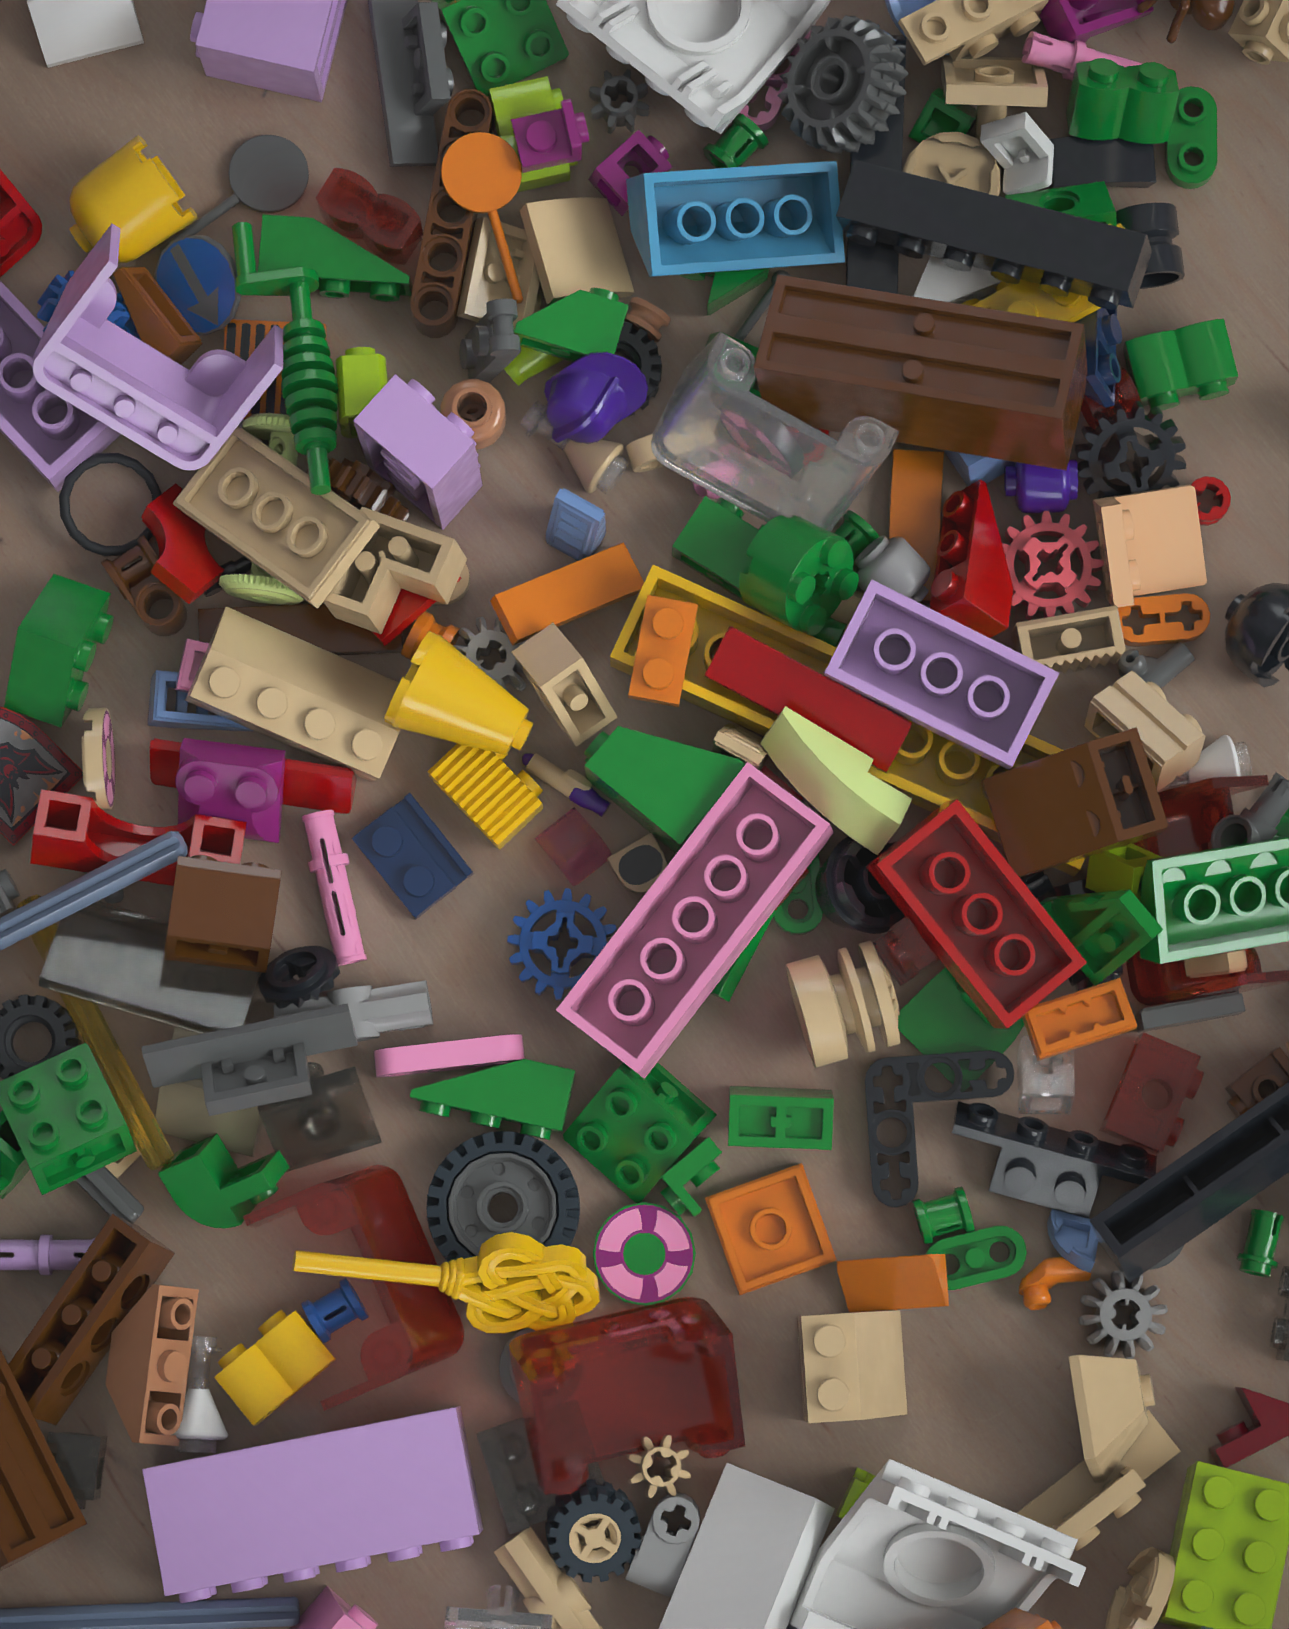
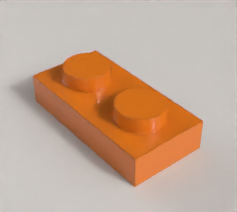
[628,595,698,708]

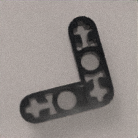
[865,1050,1014,1208]

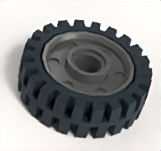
[426,1131,580,1262]

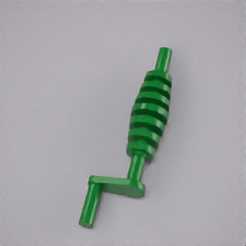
[232,222,338,495]

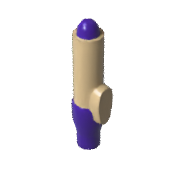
[522,753,611,817]

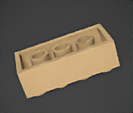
[185,606,400,782]

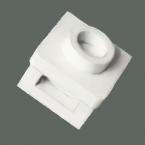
[980,112,1054,195]

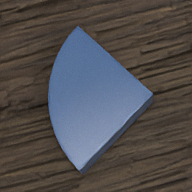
[1047,1209,1099,1273]

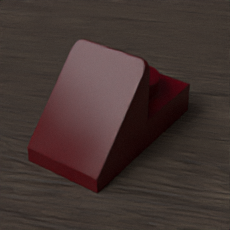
[1208,1387,1289,1468]

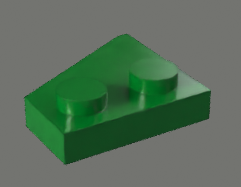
[1040,889,1164,986]

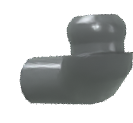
[1118,641,1195,688]

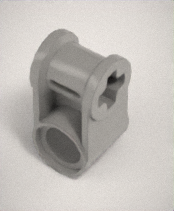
[625,1492,700,1598]

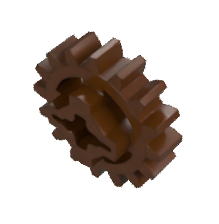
[305,458,410,522]

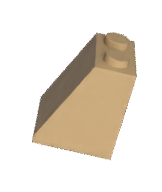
[797,1310,907,1423]

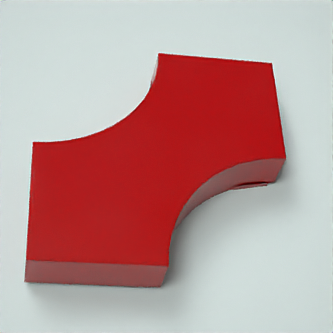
[141,483,224,604]

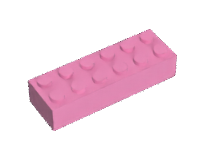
[556,762,834,1079]

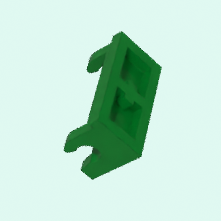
[728,1086,834,1150]

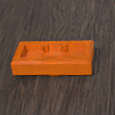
[1022,978,1137,1061]

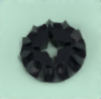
[258,946,340,1009]

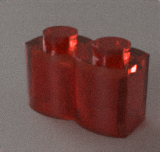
[316,168,423,265]

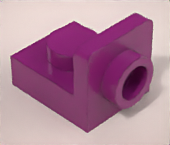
[511,99,589,173]

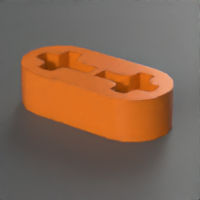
[1118,593,1210,647]

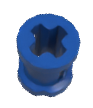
[301,1277,369,1343]

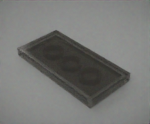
[39,901,261,1034]

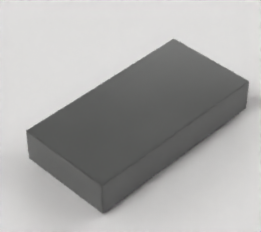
[1135,991,1246,1033]

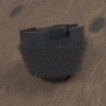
[815,836,906,934]

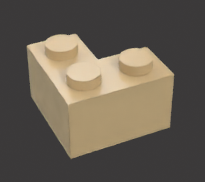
[323,507,467,634]

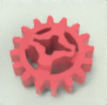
[1002,511,1104,620]

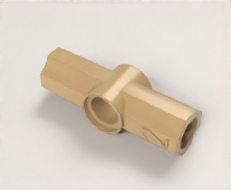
[494,1525,603,1629]

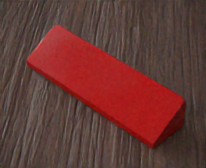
[705,626,913,774]
[149,738,357,814]

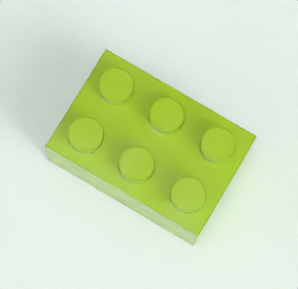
[1157,1461,1289,1629]

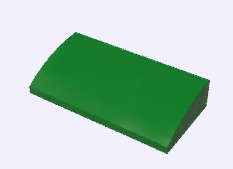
[1140,836,1289,964]

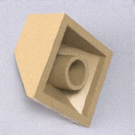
[1069,1355,1155,1483]

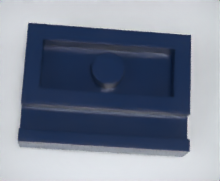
[352,793,474,919]

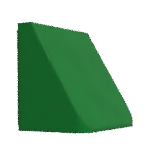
[908,88,977,143]

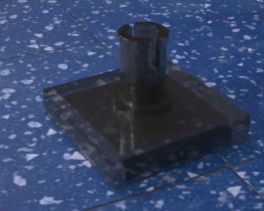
[257,1062,382,1173]

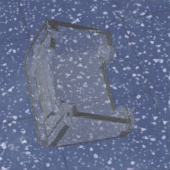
[651,332,899,532]

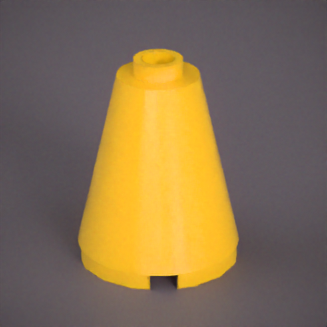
[384,631,534,755]

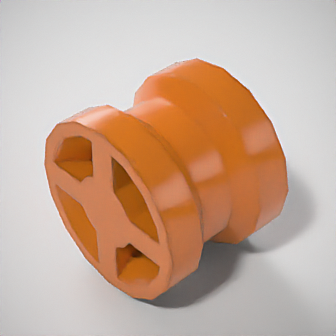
[401,611,460,660]

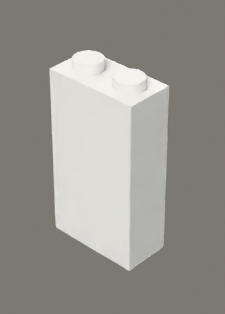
[659,1463,835,1629]

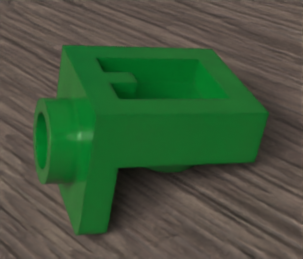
[660,1137,722,1218]

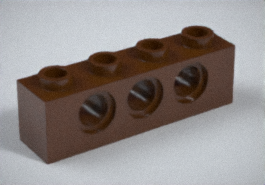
[8,1214,175,1426]

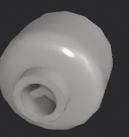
[854,535,930,603]

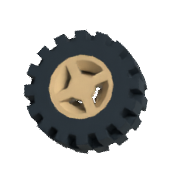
[545,1480,641,1583]

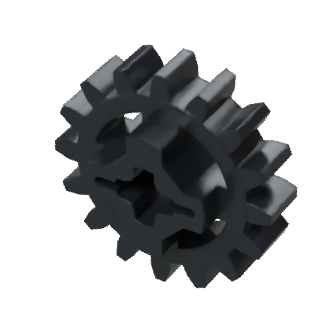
[1074,401,1186,499]

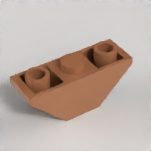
[105,1284,199,1446]

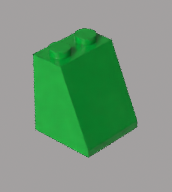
[584,726,745,854]

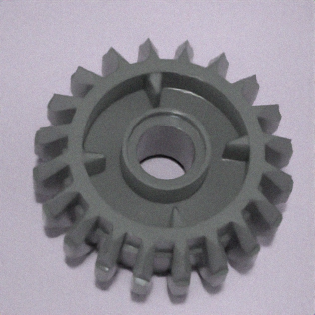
[777,15,909,154]

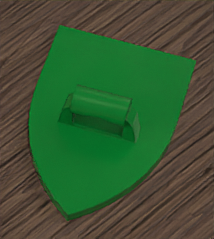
[898,968,1024,1092]

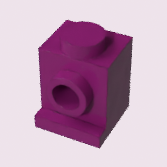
[588,129,673,216]

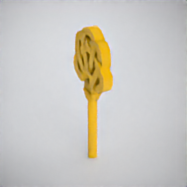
[292,1232,600,1333]

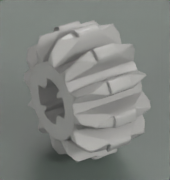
[453,617,526,691]
[1078,1270,1168,1359]

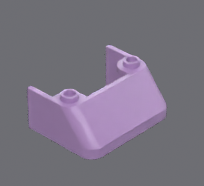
[33,223,283,470]

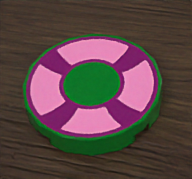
[593,1202,696,1306]

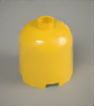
[69,135,198,263]

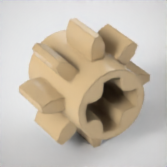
[626,1434,691,1499]

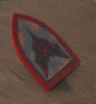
[0,706,83,846]

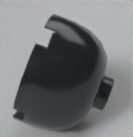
[1225,583,1289,688]

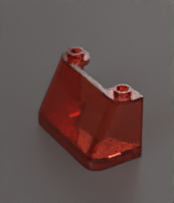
[509,1297,745,1495]

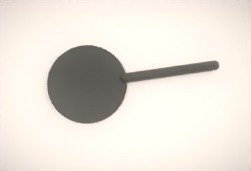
[160,135,309,253]

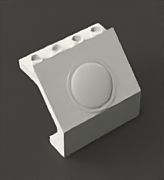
[556,0,831,134]
[789,1459,1086,1629]

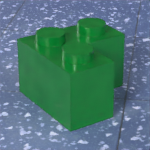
[4,574,114,728]

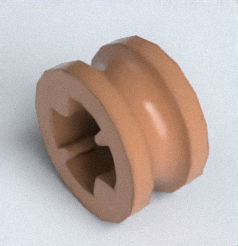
[623,297,671,343]

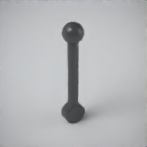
[723,270,790,358]

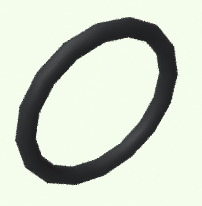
[59,453,162,556]

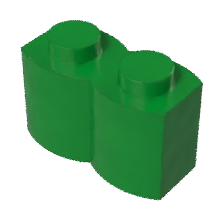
[1066,58,1179,144]
[1122,318,1238,411]

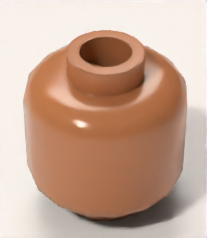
[440,379,506,450]

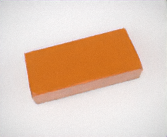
[837,1254,949,1313]

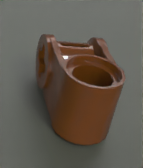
[101,535,187,636]

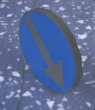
[155,234,241,335]

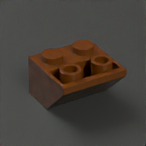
[163,855,282,973]

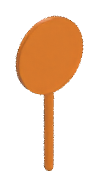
[441,132,523,304]

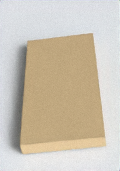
[172,426,380,609]

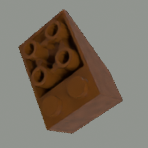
[982,727,1169,877]

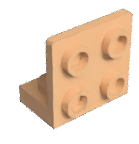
[1093,485,1207,607]

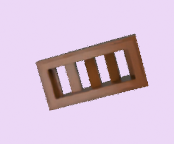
[113,266,203,365]

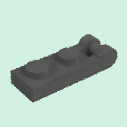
[459,299,521,383]

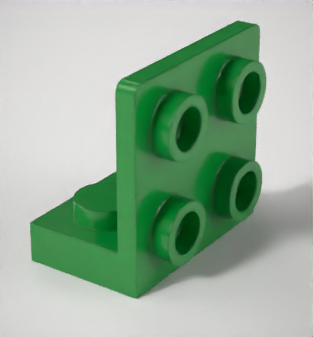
[430,0,569,97]
[0,1043,137,1195]
[563,1062,717,1203]

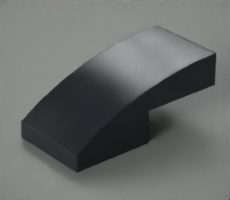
[1049,136,1157,189]

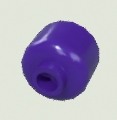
[1004,460,1078,513]

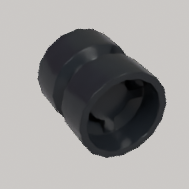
[1116,203,1185,289]

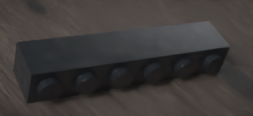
[836,160,1152,310]
[1089,1082,1289,1283]

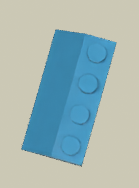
[626,161,845,277]

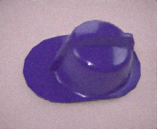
[544,352,648,444]

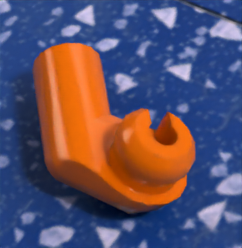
[1019,1257,1092,1310]

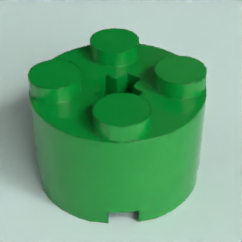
[739,514,859,635]

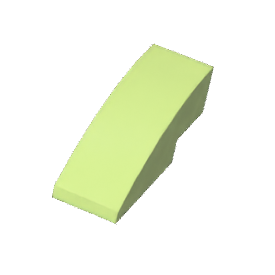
[760,706,912,855]

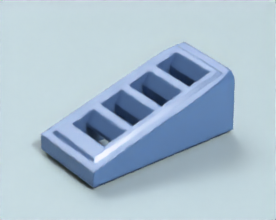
[546,488,606,561]
[148,670,253,731]

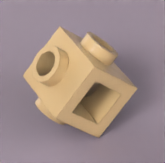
[1228,0,1289,65]

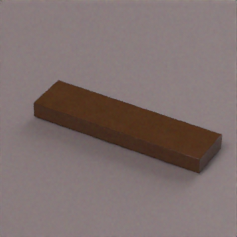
[198,603,403,655]

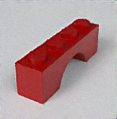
[30,789,247,886]

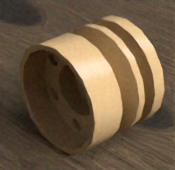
[786,940,900,1068]

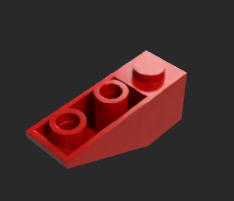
[930,479,1014,638]

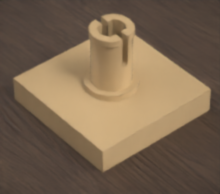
[941,55,1048,140]

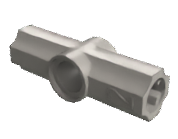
[273,980,433,1042]

